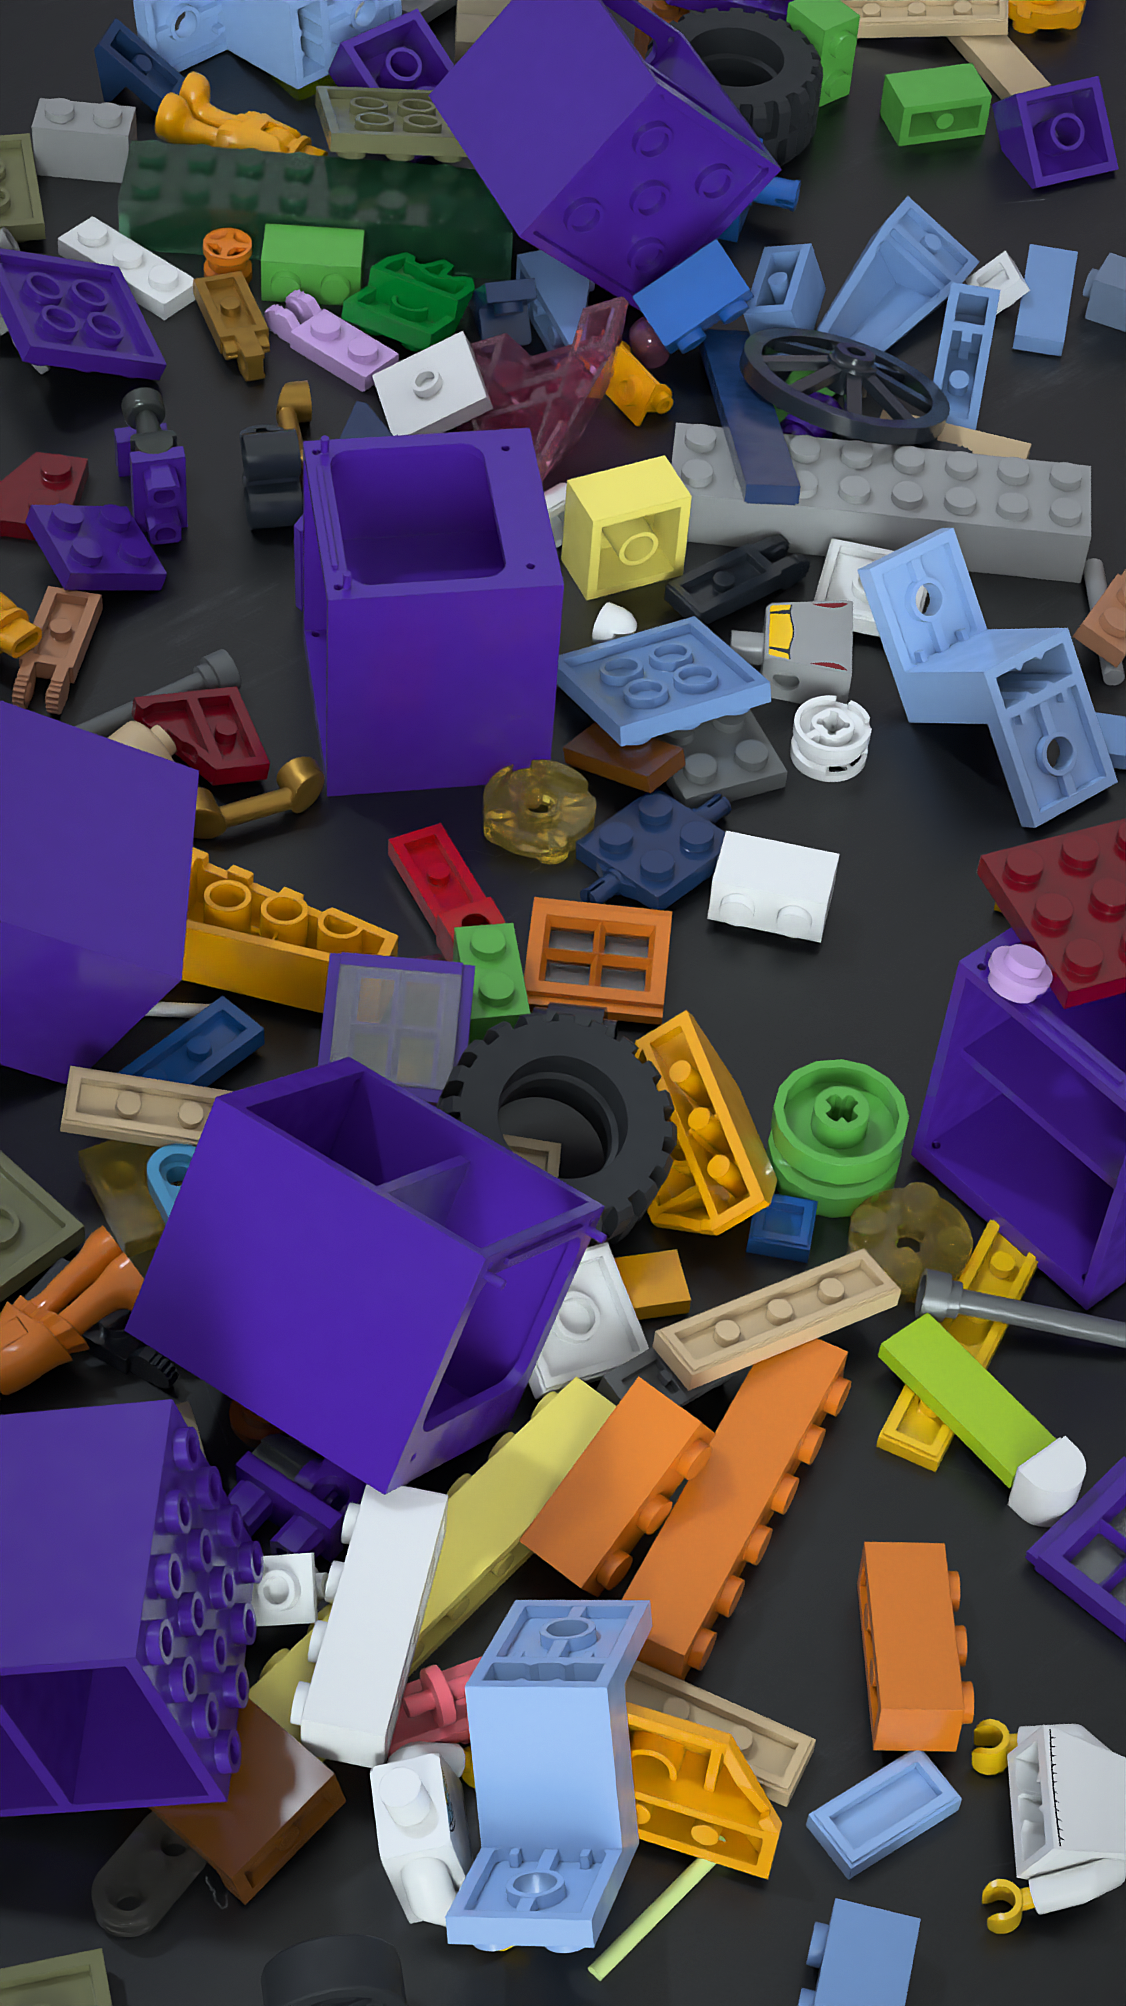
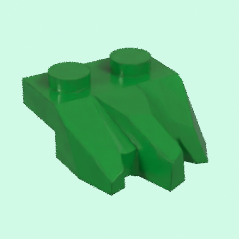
[341,252,475,352]

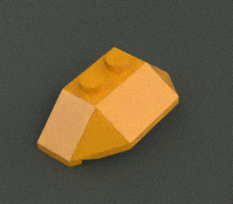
[635,1010,778,1236]
[626,1702,782,1880]

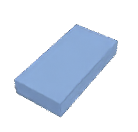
[806,1750,962,1880]

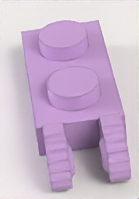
[264,290,399,392]

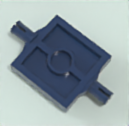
[576,788,732,910]

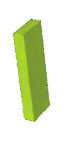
[878,1313,1057,1488]

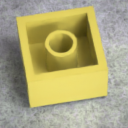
[561,455,692,601]

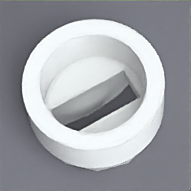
[592,602,637,644]

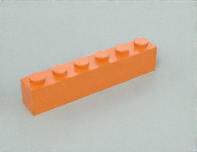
[622,1338,851,1681]

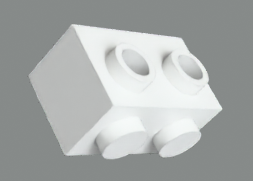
[707,831,840,943]

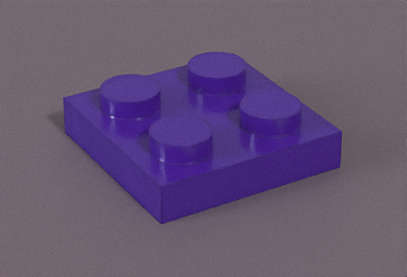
[25,503,167,591]

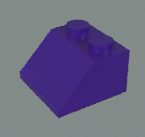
[992,76,1119,189]

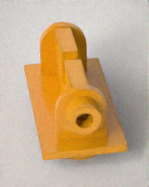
[582,326,674,426]

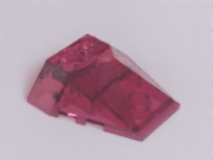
[456,296,629,481]

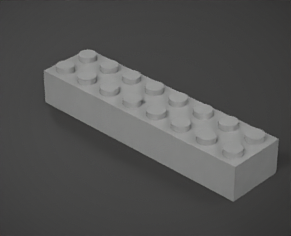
[671,423,1091,583]

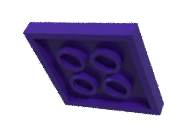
[0,248,167,380]

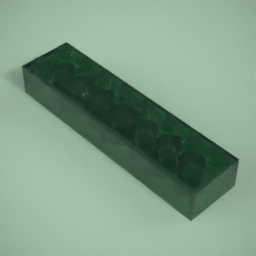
[118,140,516,280]

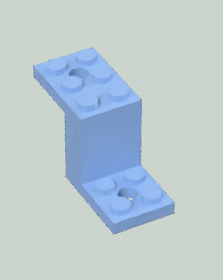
[133,0,402,90]
[857,528,1118,828]
[445,1600,653,1953]

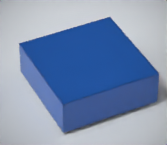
[746,1194,818,1263]

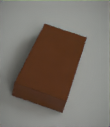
[563,722,686,793]

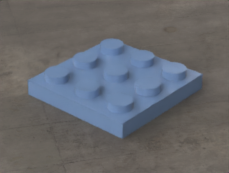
[557,616,771,747]

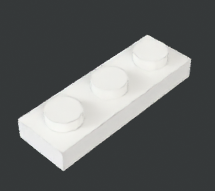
[58,216,196,320]

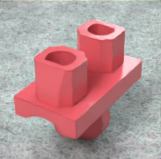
[388,1656,482,1759]

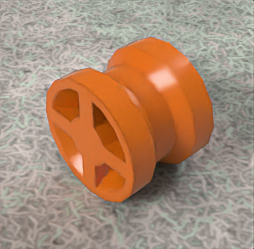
[203,228,252,284]

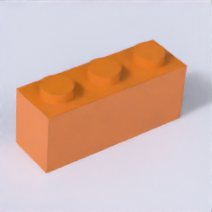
[519,1376,716,1598]
[857,1542,974,1752]

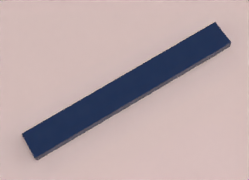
[698,329,801,506]

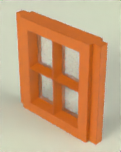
[524,897,672,1025]

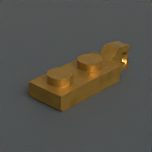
[193,271,270,382]

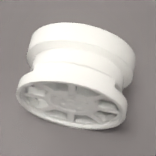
[790,695,872,782]

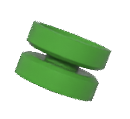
[766,1059,909,1218]

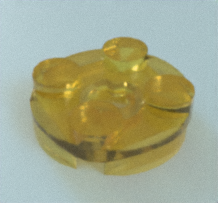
[482,760,596,864]
[847,1182,973,1303]

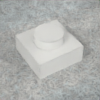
[965,251,1030,315]

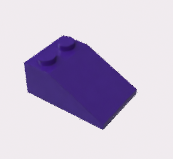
[328,8,454,164]

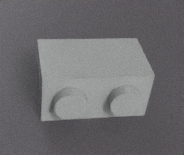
[31,98,138,184]

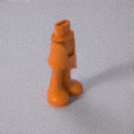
[0,1225,144,1400]

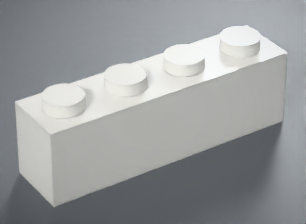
[290,1484,448,1768]

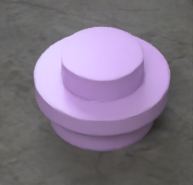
[988,944,1053,1003]

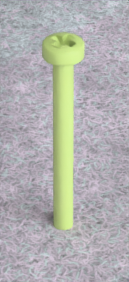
[588,1835,726,1981]

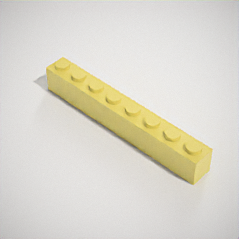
[249,1376,616,1762]

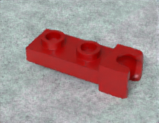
[388,823,506,962]

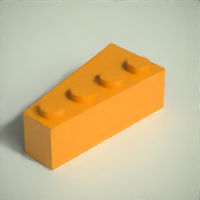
[182,847,399,1024]

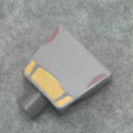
[730,600,853,704]

